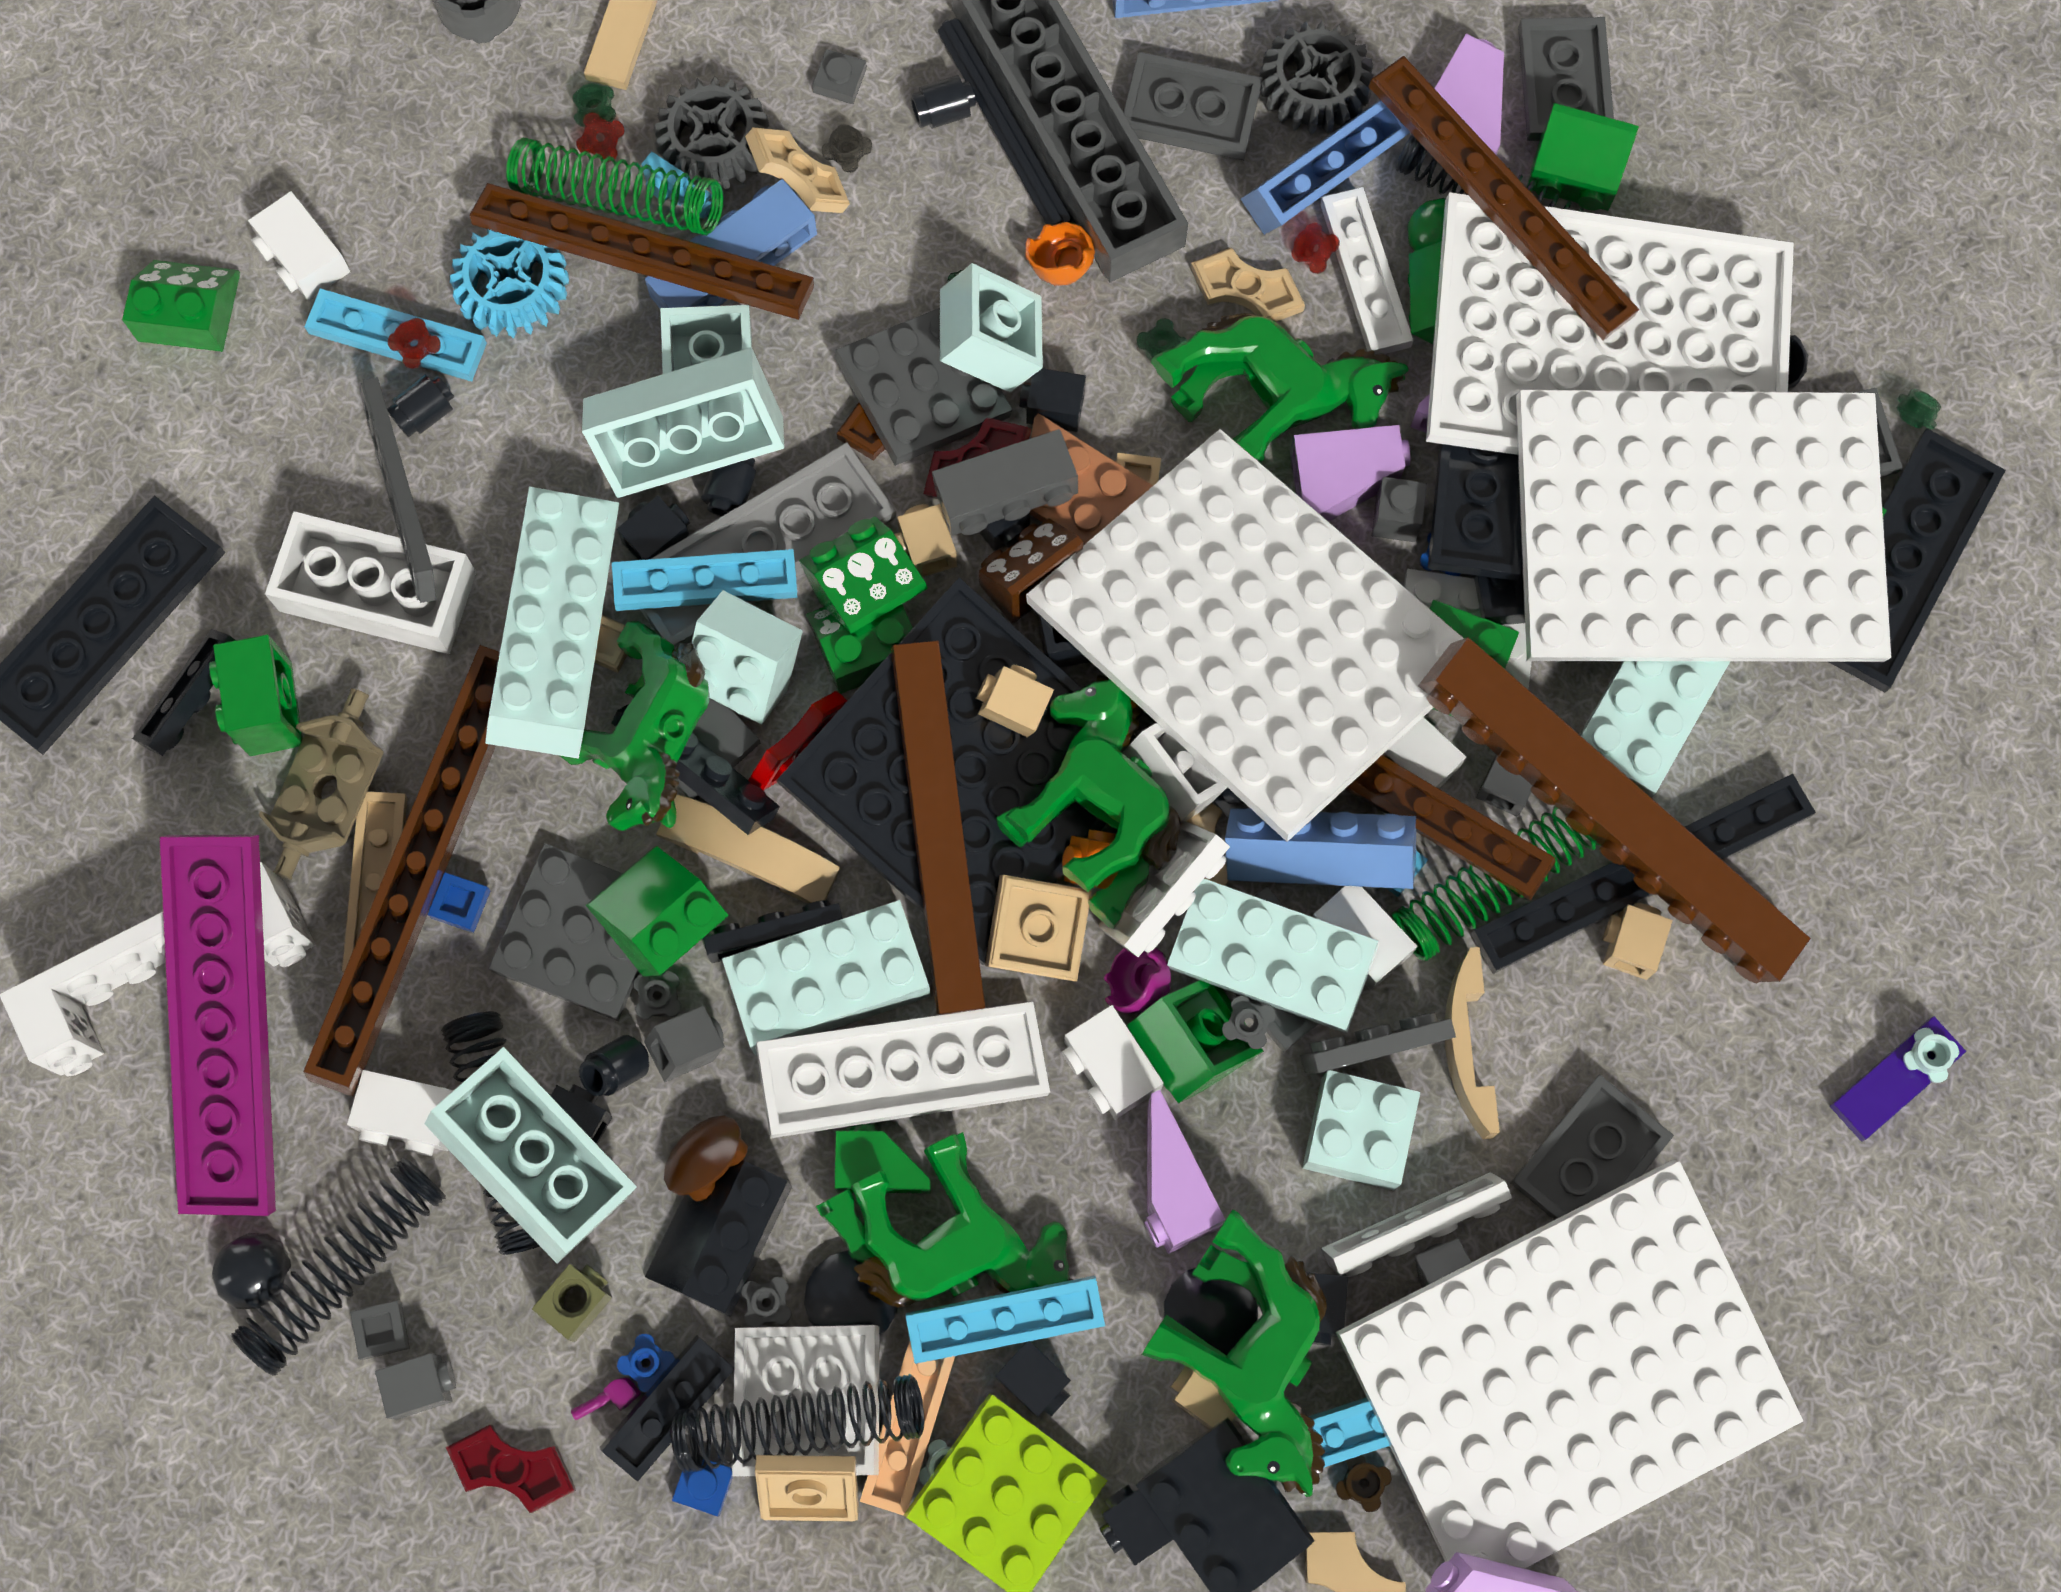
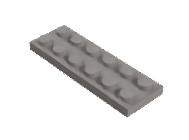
[640,443,896,650]

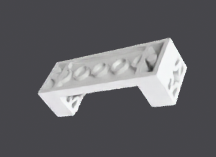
[0,862,315,1076]

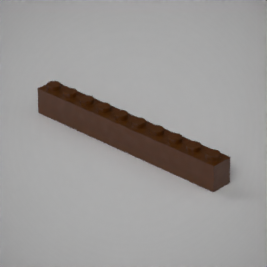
[1418,637,1811,983]
[303,645,500,1097]

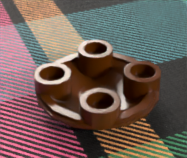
[664,1115,748,1201]

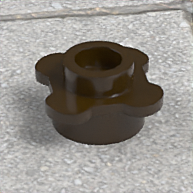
[1336,1455,1392,1512]

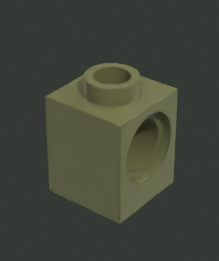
[532,1264,613,1342]

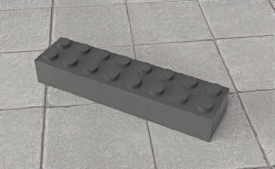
[952,0,1188,283]

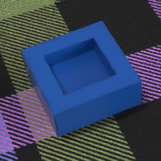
[427,872,491,933]
[672,1459,733,1517]

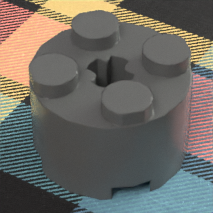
[433,0,521,44]

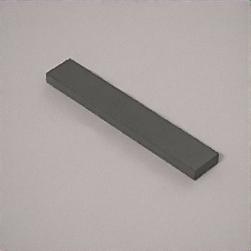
[361,377,436,603]

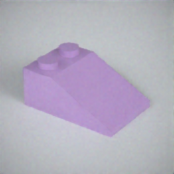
[1144,1090,1225,1254]

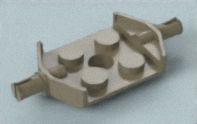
[259,688,384,880]

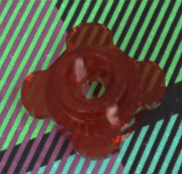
[576,112,625,162]
[1292,223,1340,274]
[388,318,441,369]

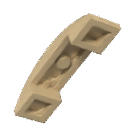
[656,795,841,904]
[1445,947,1500,1139]

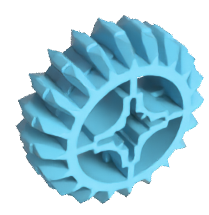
[450,229,569,338]

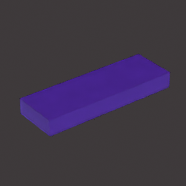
[1829,1016,1967,1142]

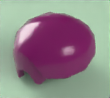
[1104,947,1171,1014]

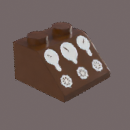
[979,518,1084,624]

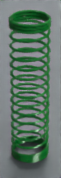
[506,137,723,236]
[1392,806,1601,961]

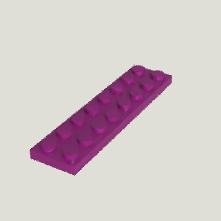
[160,835,276,1216]

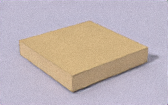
[985,875,1092,982]
[755,1455,859,1521]

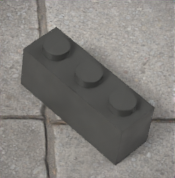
[932,429,1078,536]

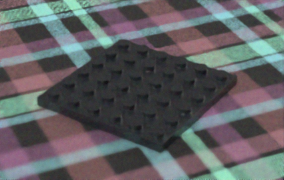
[776,577,1136,965]

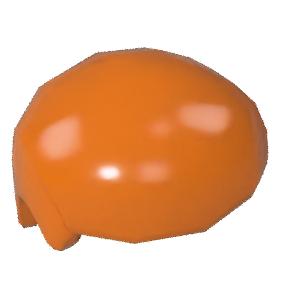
[1025,222,1095,286]

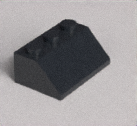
[645,1160,792,1317]
[1136,1417,1315,1592]

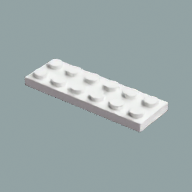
[756,1002,1050,1138]

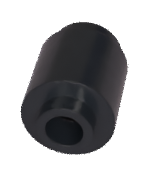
[910,75,976,129]
[387,374,454,438]
[701,458,756,517]
[579,1035,649,1096]

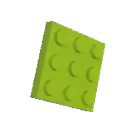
[904,1393,1108,1592]

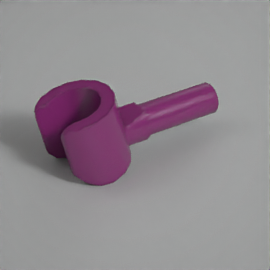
[571,1378,641,1420]

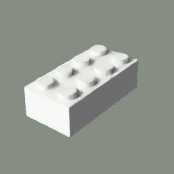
[265,512,476,654]

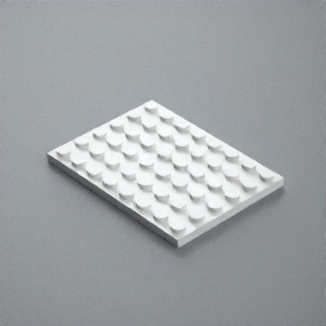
[1426,192,1794,455]
[1516,390,1891,662]
[1026,429,1464,842]
[1336,1159,1803,1569]

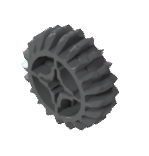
[1259,20,1374,135]
[654,76,769,193]

